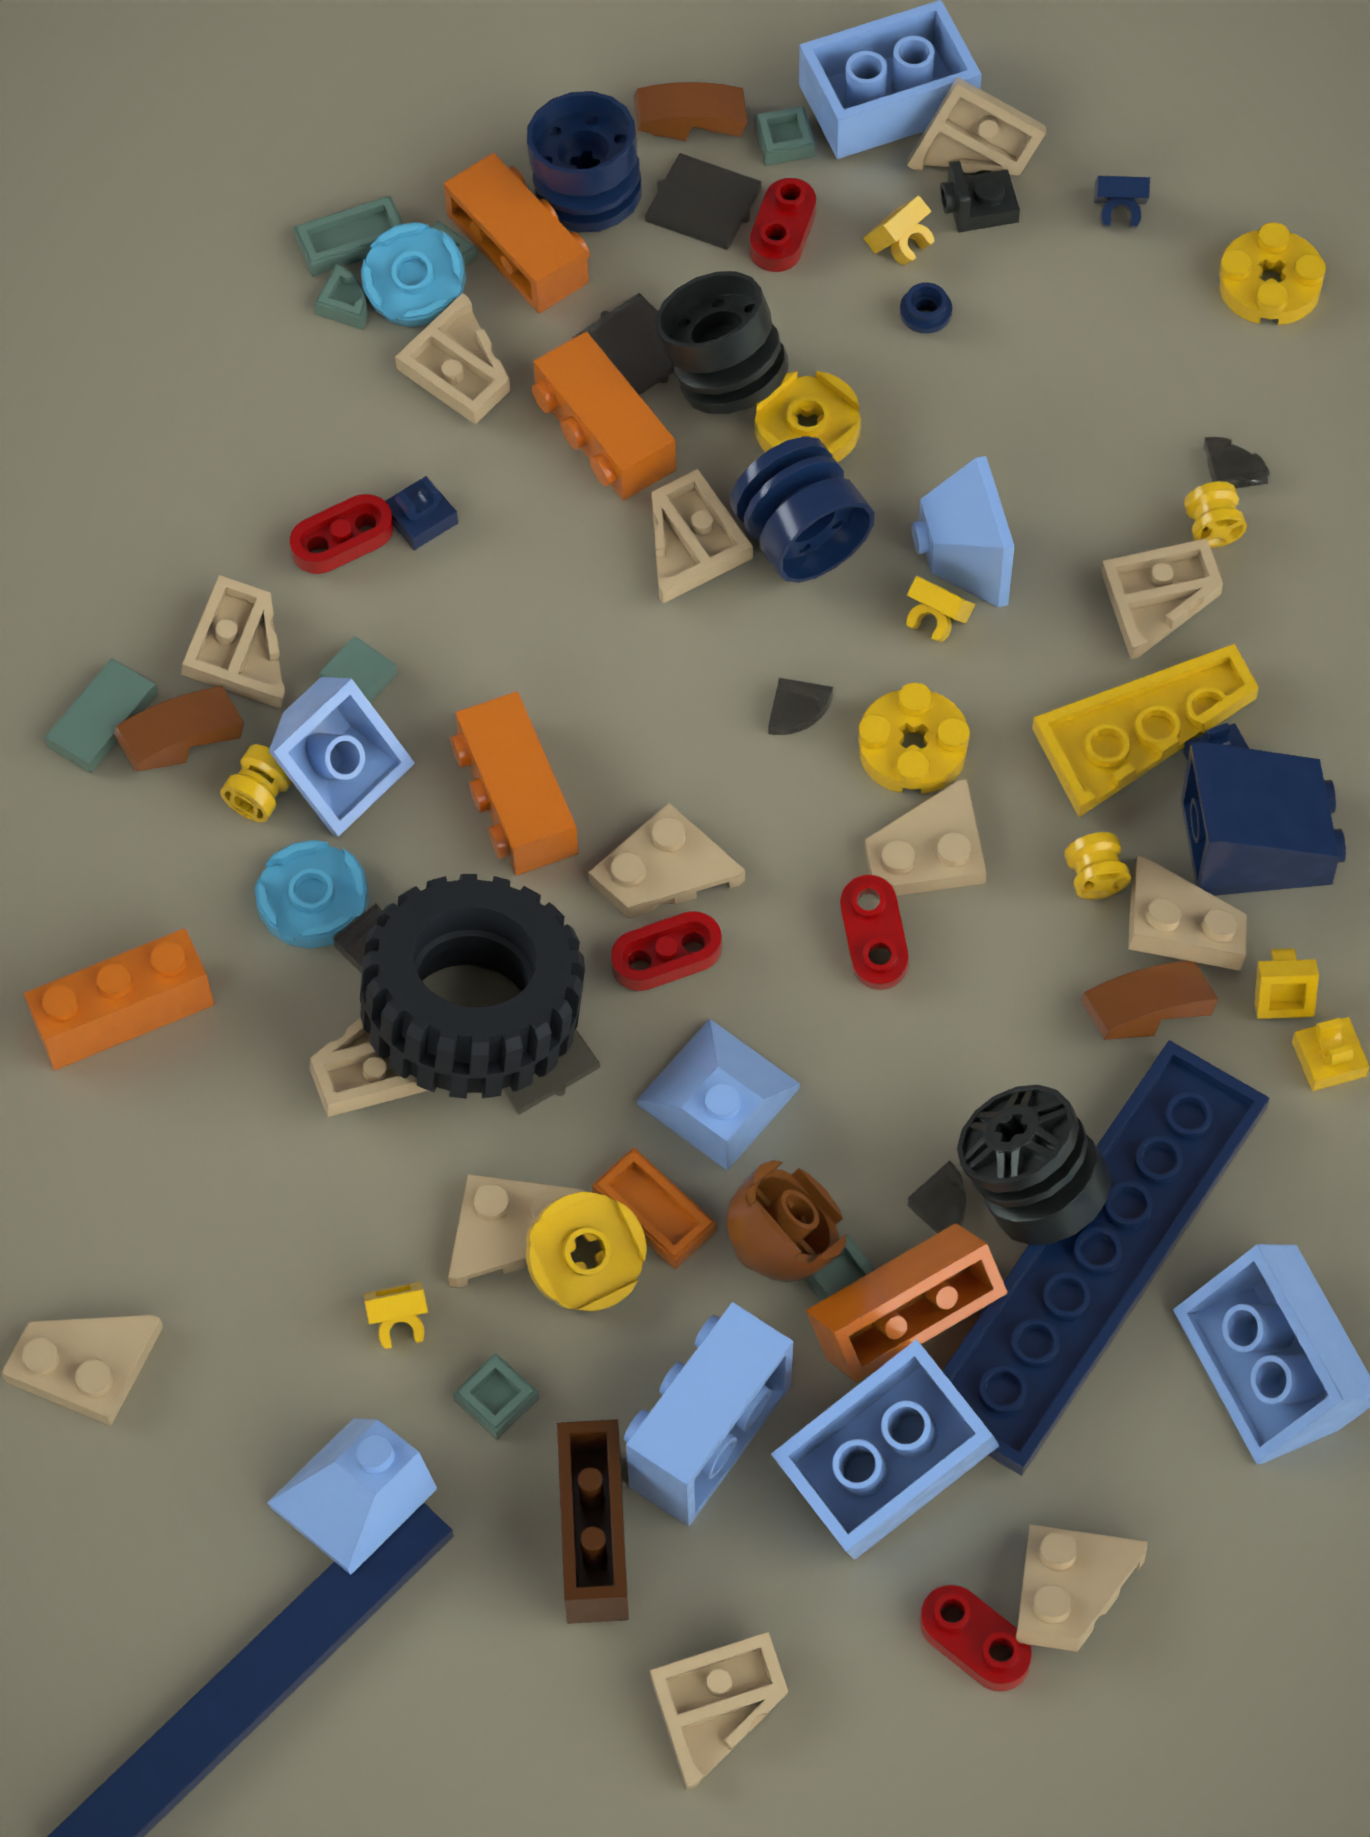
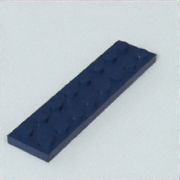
[942,1040,1270,1476]

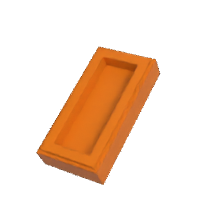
[592,1147,717,1269]

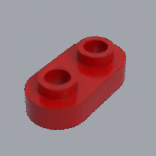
[750,178,816,272]
[290,494,393,574]
[840,875,909,990]
[611,911,722,991]
[920,1585,1032,1691]

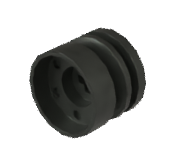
[656,271,788,414]
[957,1084,1111,1245]

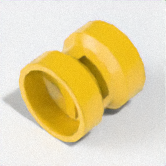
[220,744,292,823]

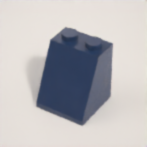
[1180,742,1346,896]

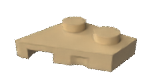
[395,293,510,425]
[651,469,753,604]
[865,779,987,899]
[448,1174,584,1288]
[1,1315,163,1426]

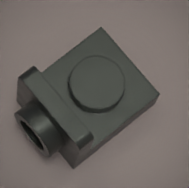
[940,160,1020,233]

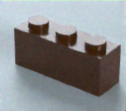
[557,1419,629,1624]

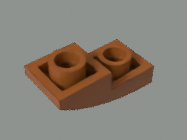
[634,82,748,141]
[114,686,244,772]
[1081,961,1219,1040]

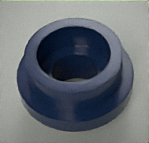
[900,282,952,333]

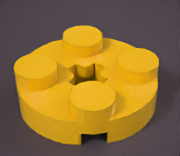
[1219,222,1326,325]
[754,371,861,462]
[858,682,970,794]
[525,1192,647,1311]

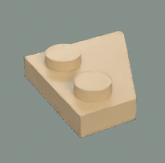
[907,77,1046,176]
[1101,538,1223,659]
[181,575,285,709]
[588,803,745,918]
[1128,856,1247,971]
[310,1017,437,1117]
[1016,1525,1148,1652]
[649,1632,789,1790]

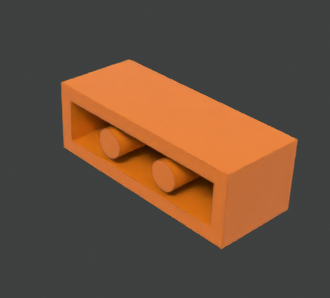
[444,152,590,314]
[531,331,677,501]
[450,691,579,876]
[23,928,215,1071]
[805,1223,1008,1382]

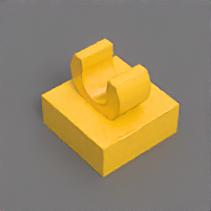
[863,195,935,265]
[906,575,976,643]
[1254,948,1319,1019]
[1292,1017,1370,1092]
[363,1281,428,1349]

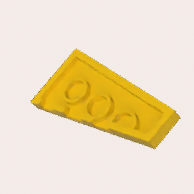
[1032,643,1259,818]

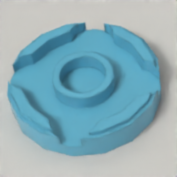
[361,222,466,327]
[255,840,369,949]

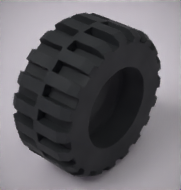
[360,874,585,1099]

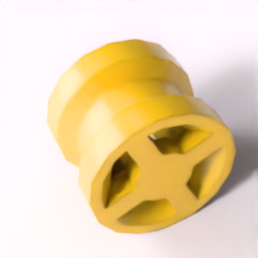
[1184,481,1247,548]
[1064,832,1131,900]

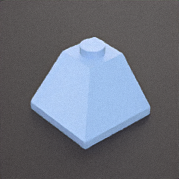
[911,456,1015,607]
[269,676,415,837]
[637,1019,800,1171]
[267,1418,437,1575]

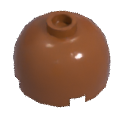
[727,1160,847,1283]

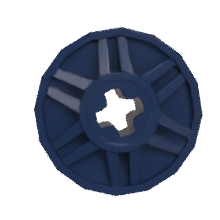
[527,91,642,233]
[730,436,875,583]

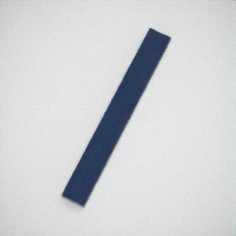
[47,1503,454,1837]

